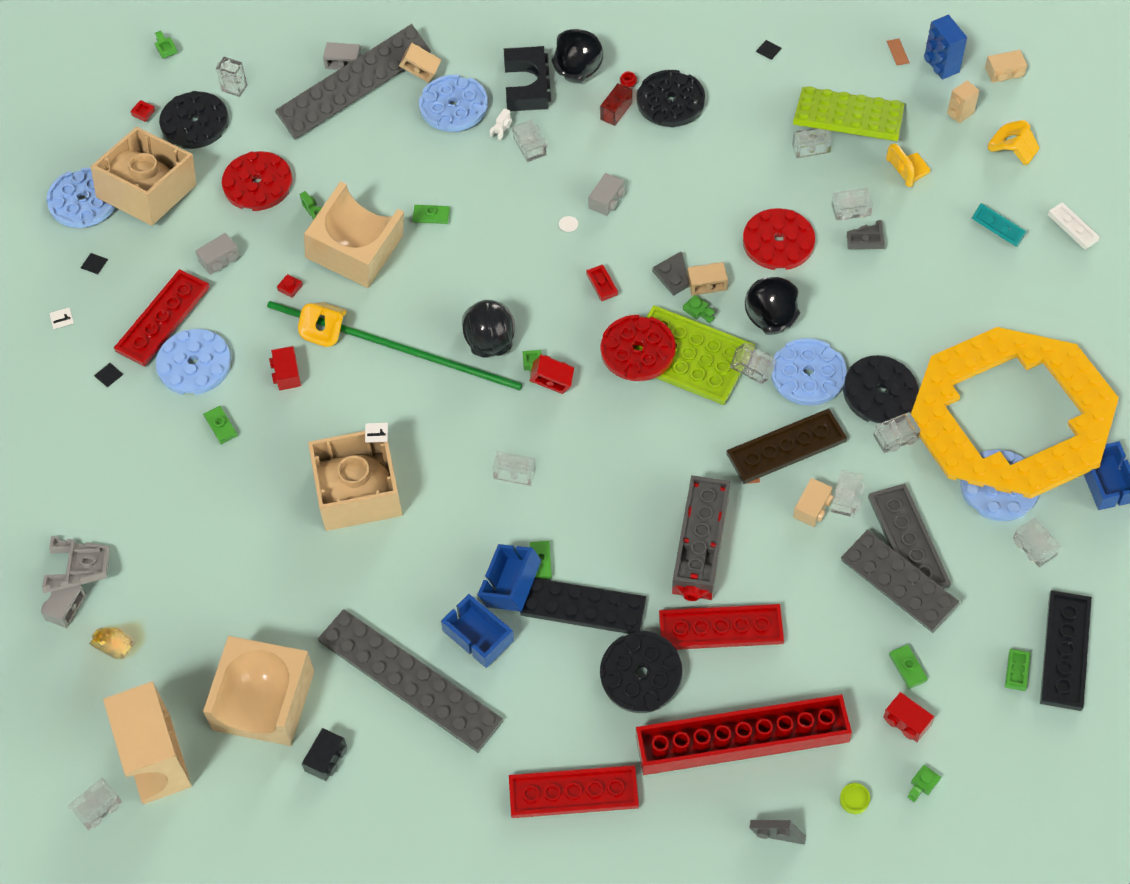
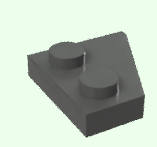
[846,220,885,249]
[652,252,688,296]
[749,820,806,844]

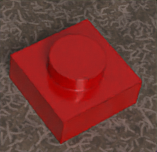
[130,100,156,122]
[277,274,303,298]

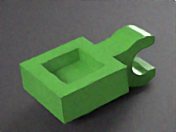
[155,30,178,59]
[299,191,322,220]
[683,295,715,323]
[522,350,541,383]
[907,765,941,803]

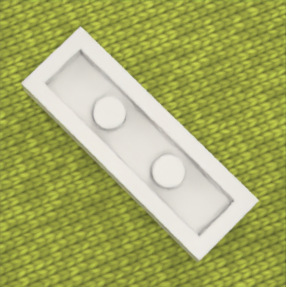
[1048,202,1100,250]

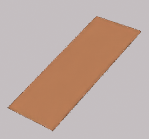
[887,38,910,66]

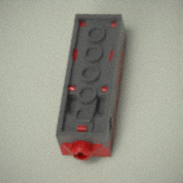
[672,475,730,601]

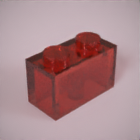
[600,83,632,126]

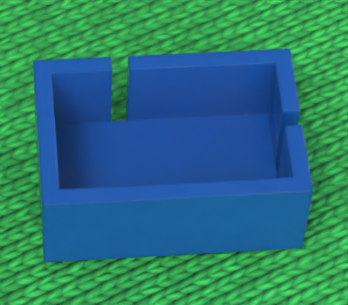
[924,14,967,80]
[1084,441,1130,510]
[478,544,542,612]
[441,594,514,668]

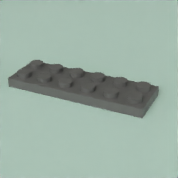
[868,484,951,589]
[841,530,960,633]

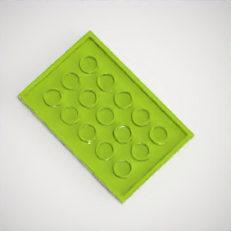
[793,86,905,141]
[633,305,755,405]

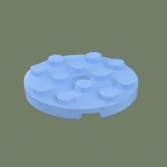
[419,75,488,132]
[46,168,115,228]
[156,329,231,395]
[770,338,847,406]
[960,449,1039,521]

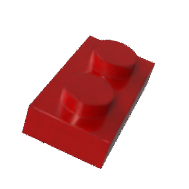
[586,264,618,302]

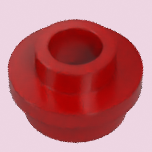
[620,71,637,88]

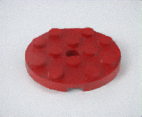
[222,151,293,211]
[743,208,815,270]
[600,315,675,381]

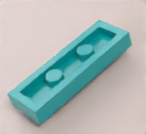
[971,203,1027,247]

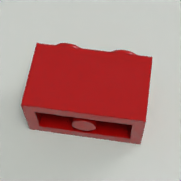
[269,346,301,391]
[529,354,574,394]
[883,692,935,742]

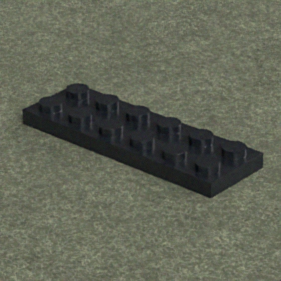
[520,578,646,634]
[1040,590,1092,711]

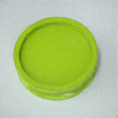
[839,783,870,814]

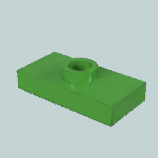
[412,205,450,224]
[203,406,237,444]
[530,541,552,580]
[889,644,928,689]
[1004,649,1031,691]

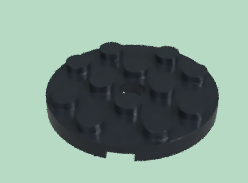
[636,70,705,128]
[159,91,229,149]
[843,355,919,426]
[600,631,683,713]

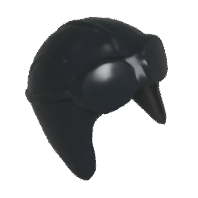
[551,29,603,83]
[745,277,801,335]
[462,300,515,358]

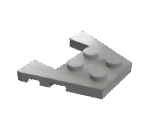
[42,536,110,593]

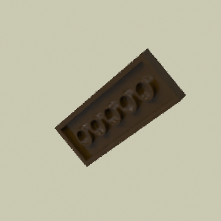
[726,408,847,484]

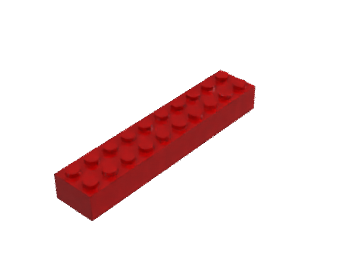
[636,694,852,775]

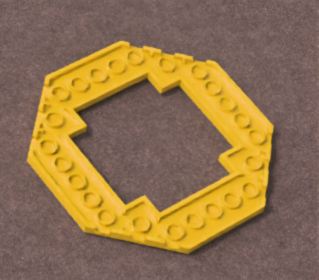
[909,327,1119,499]

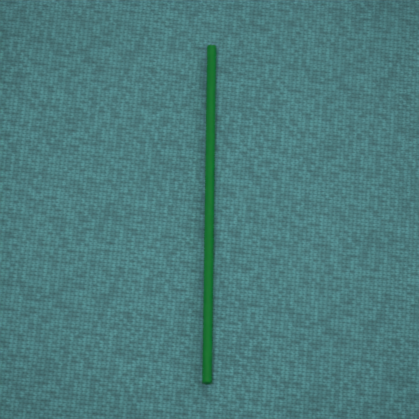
[267,301,522,391]

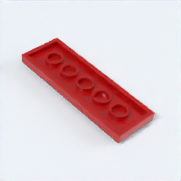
[114,269,210,367]
[659,604,784,650]
[509,765,639,818]

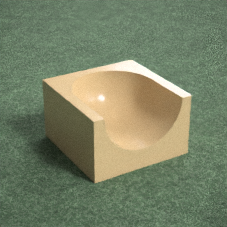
[91,127,196,226]
[304,181,404,288]
[308,431,403,531]
[203,636,314,746]
[103,681,192,805]

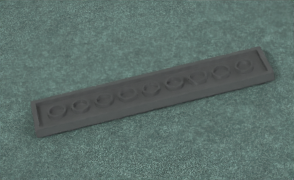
[275,24,431,140]
[318,609,503,753]

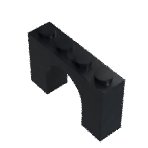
[503,46,551,111]

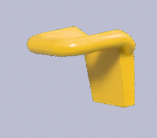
[987,120,1040,165]
[886,143,931,187]
[298,302,347,347]

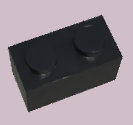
[301,728,347,781]

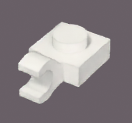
[490,108,512,140]

